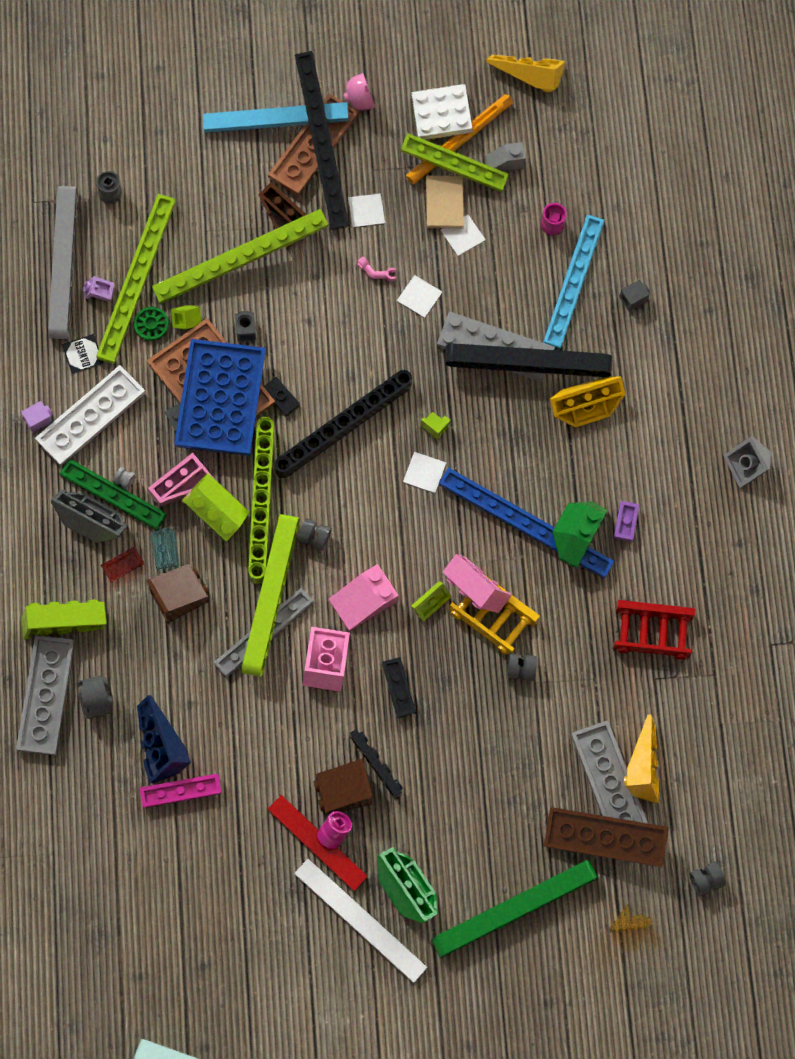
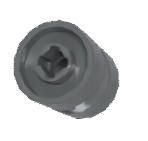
[96,171,122,204]
[297,518,332,551]
[507,653,537,681]
[689,862,726,896]

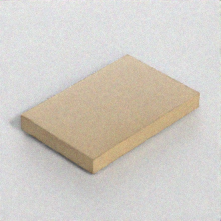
[426,176,464,228]

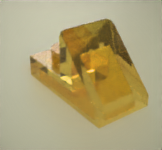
[609,904,652,933]

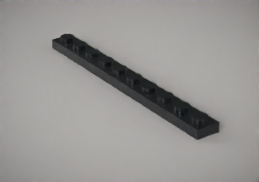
[294,51,349,230]

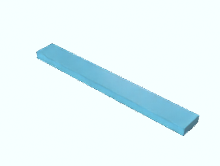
[203,102,349,133]
[543,214,604,350]

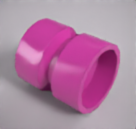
[541,203,567,235]
[317,811,352,849]

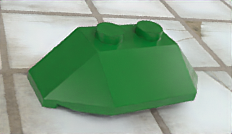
[552,501,608,569]
[377,847,438,923]

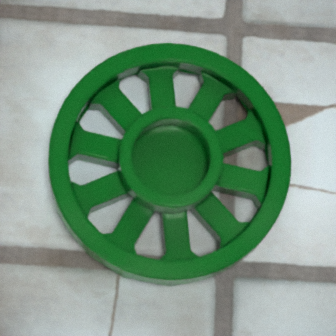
[134,307,169,341]

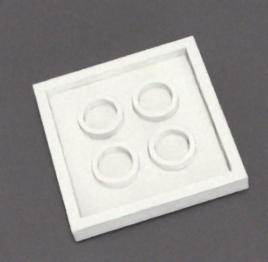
[412,84,473,140]

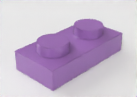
[613,501,639,542]

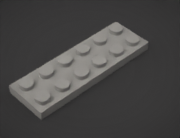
[437,311,555,382]
[16,635,75,756]
[571,720,648,823]

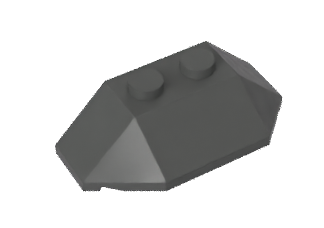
[51,490,127,543]

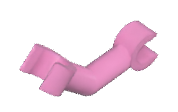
[357,257,397,282]

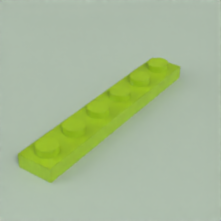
[400,133,509,192]

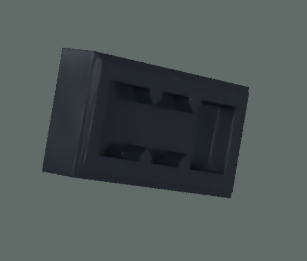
[263,377,300,417]

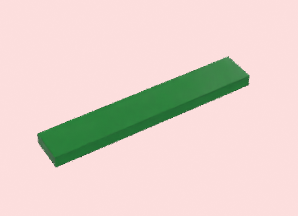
[59,458,167,531]

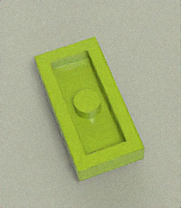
[411,581,452,622]

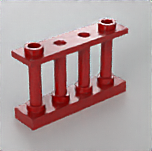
[612,600,695,660]

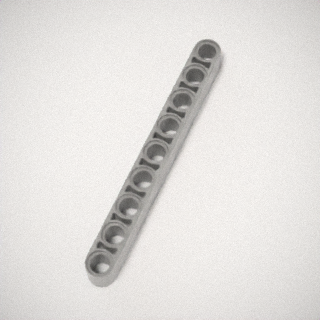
[48,186,77,339]

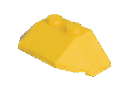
[550,376,626,428]

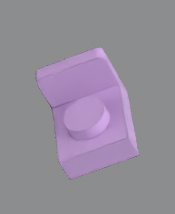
[83,276,114,302]

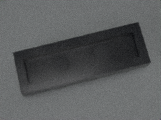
[382,657,416,719]

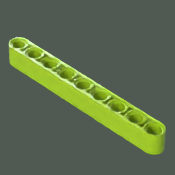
[248,417,274,584]
[242,514,300,677]

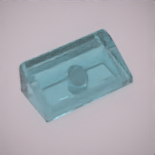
[151,528,180,570]

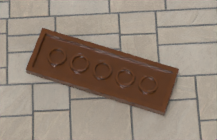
[544,807,669,868]

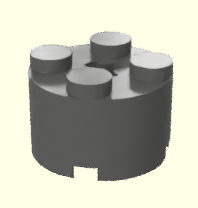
[77,676,113,719]

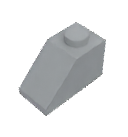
[485,142,526,171]

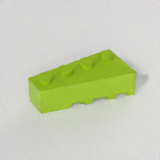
[21,600,106,640]

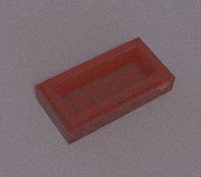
[101,546,144,583]

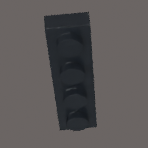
[350,729,403,800]

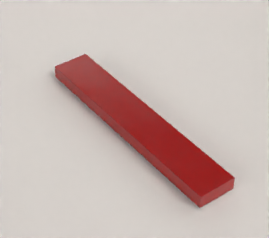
[267,795,368,892]

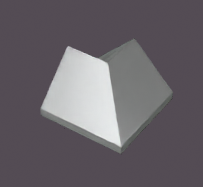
[723,436,771,488]

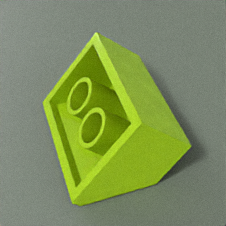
[182,473,249,542]

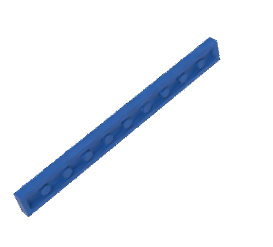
[439,467,614,579]

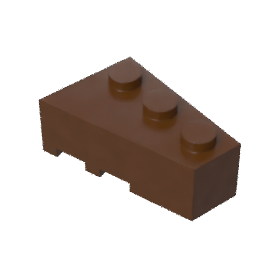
[258,182,307,250]

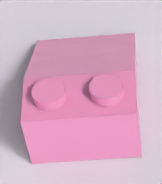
[328,564,399,631]
[302,627,350,692]

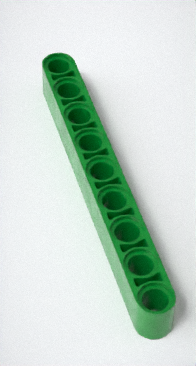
[431,860,599,958]

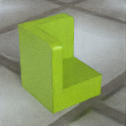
[171,305,201,329]
[420,412,451,440]

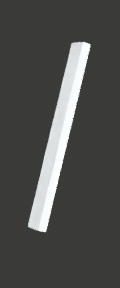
[294,859,427,983]

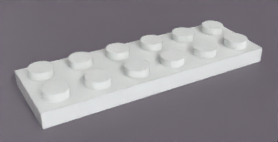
[35,365,146,466]

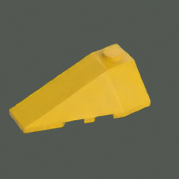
[486,55,566,92]
[624,715,659,803]

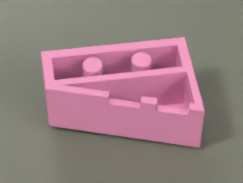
[147,453,213,507]

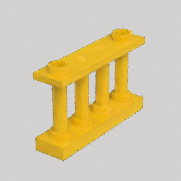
[449,575,540,655]

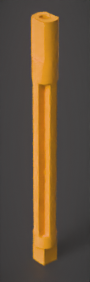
[405,94,513,184]

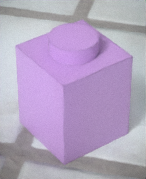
[21,401,53,433]

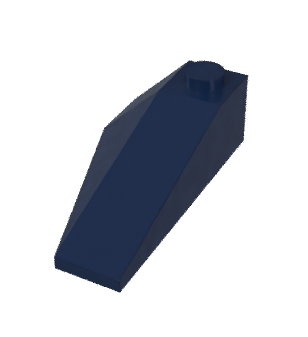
[137,695,191,783]

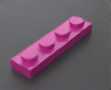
[140,773,222,809]

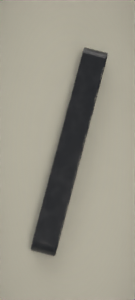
[445,343,612,377]
[275,370,412,478]

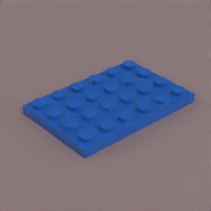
[174,339,266,456]

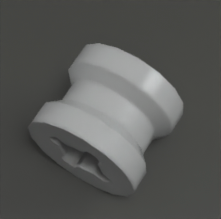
[113,467,136,490]

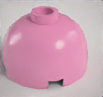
[344,73,375,111]

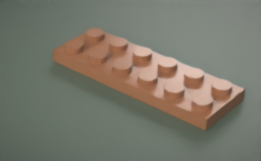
[268,93,359,196]

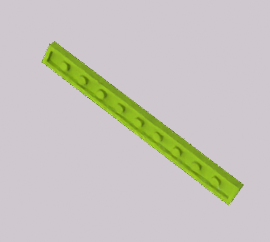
[96,194,176,364]
[152,209,329,304]

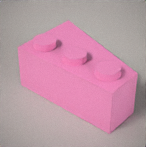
[443,554,512,613]

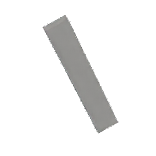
[214,588,314,678]

